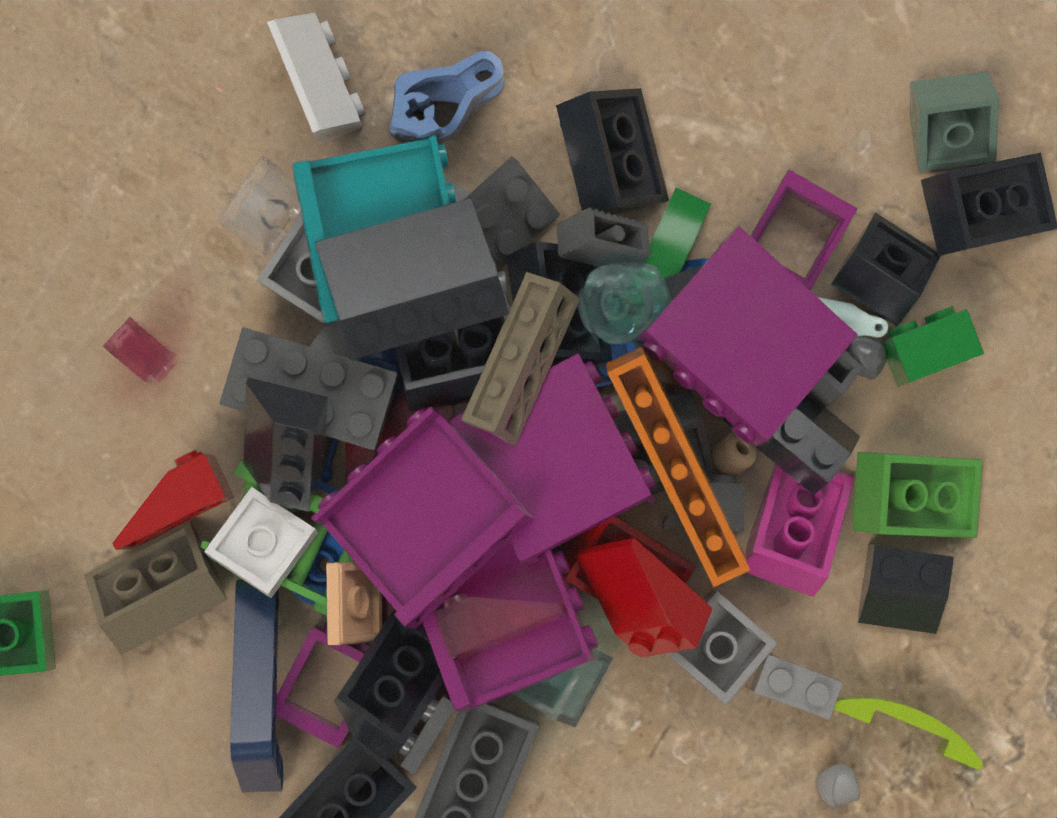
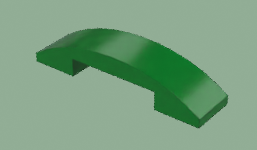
[611,188,711,345]

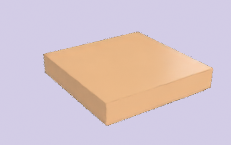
[326,562,382,645]

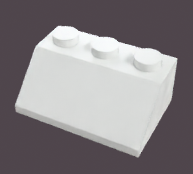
[267,12,366,145]

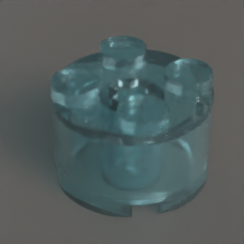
[578,261,670,344]

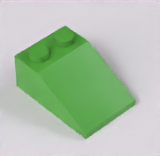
[852,452,982,538]

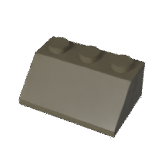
[84,520,227,655]

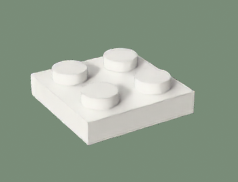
[204,487,318,598]

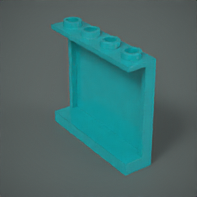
[291,135,456,323]

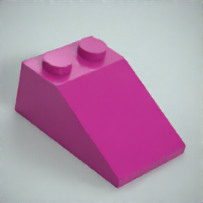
[744,464,854,597]

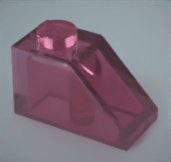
[103,317,177,383]

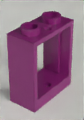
[750,169,858,291]
[276,622,370,749]

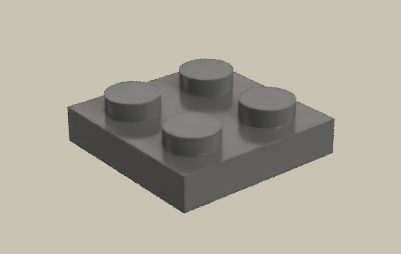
[464,156,560,267]
[399,691,454,774]

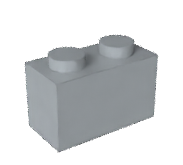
[750,654,843,720]

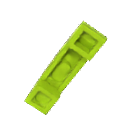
[834,695,983,771]

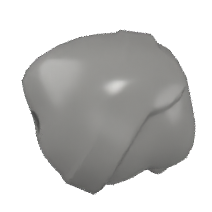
[815,764,860,808]

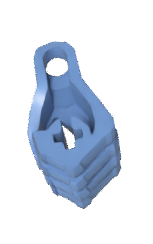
[389,51,504,144]

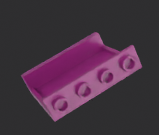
[637,226,858,446]
[450,353,657,568]
[311,407,534,629]
[423,542,599,713]

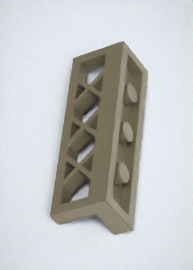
[461,272,580,446]

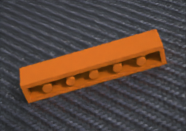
[606,347,750,587]

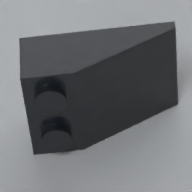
[921,152,1057,256]

